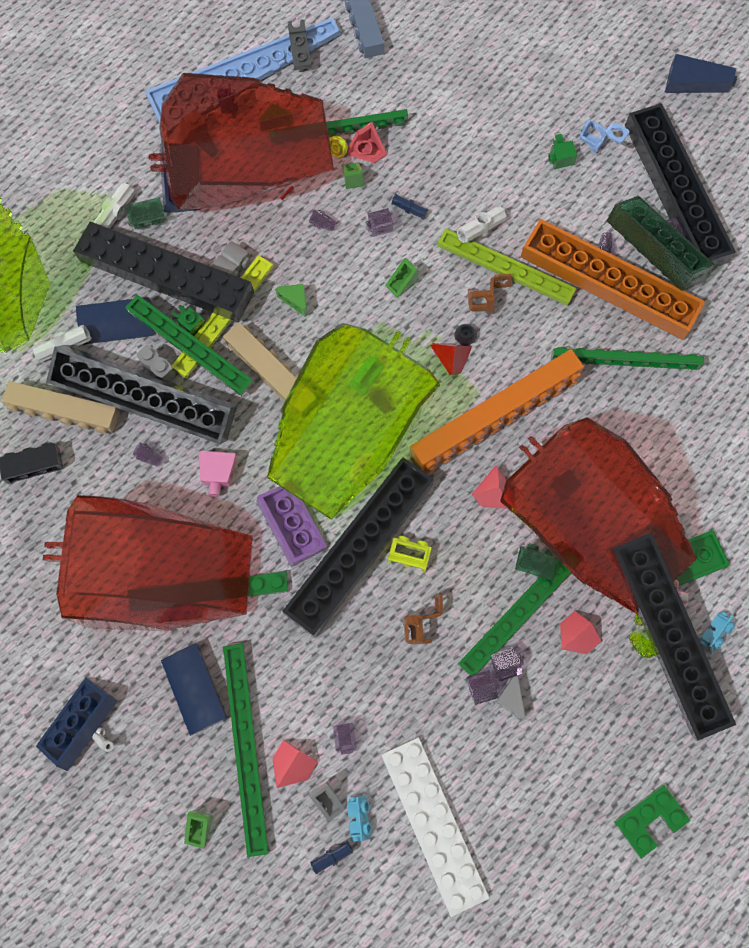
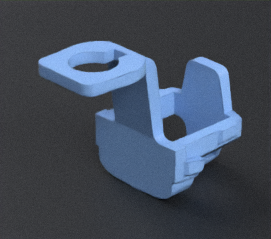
[580,119,629,153]

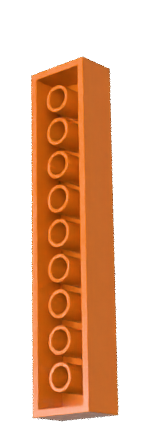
[521,219,705,340]
[409,349,584,474]

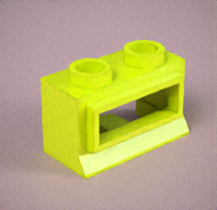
[388,536,432,572]

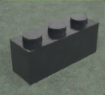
[0,442,64,484]

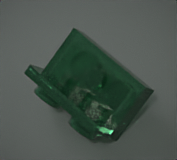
[124,197,166,229]
[515,543,563,580]

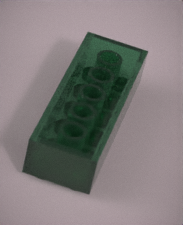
[607,196,715,291]

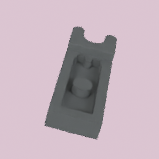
[288,19,311,70]

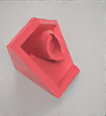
[346,122,387,164]
[472,466,515,509]
[560,611,601,655]
[272,740,318,788]

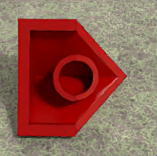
[430,343,472,375]

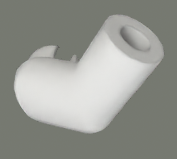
[92,727,113,752]

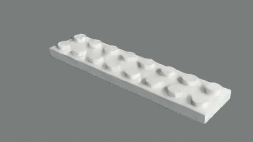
[381,737,490,917]

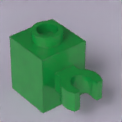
[548,134,578,169]
[172,305,205,336]

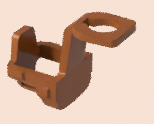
[467,274,512,314]
[403,593,443,644]

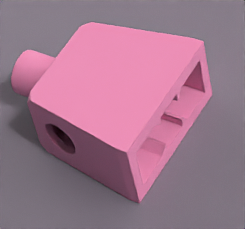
[199,451,238,497]

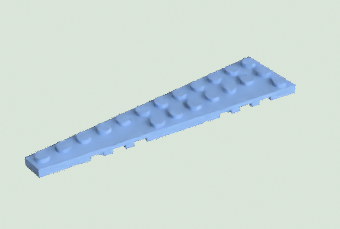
[145,18,340,136]

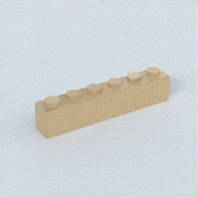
[223,323,316,418]
[1,381,120,434]

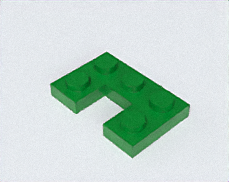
[614,785,691,859]

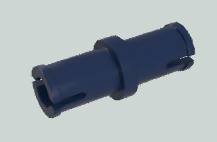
[391,194,428,219]
[310,841,354,875]

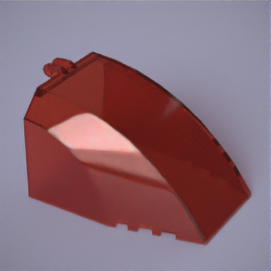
[148,73,334,210]
[500,417,697,615]
[42,495,253,631]

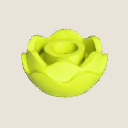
[327,136,348,158]

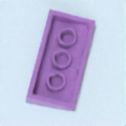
[256,481,327,567]

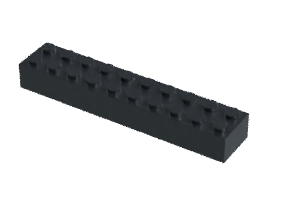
[625,103,736,274]
[73,221,255,323]
[46,345,237,444]
[282,457,434,638]
[609,532,736,741]

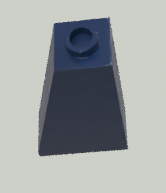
[664,54,738,93]

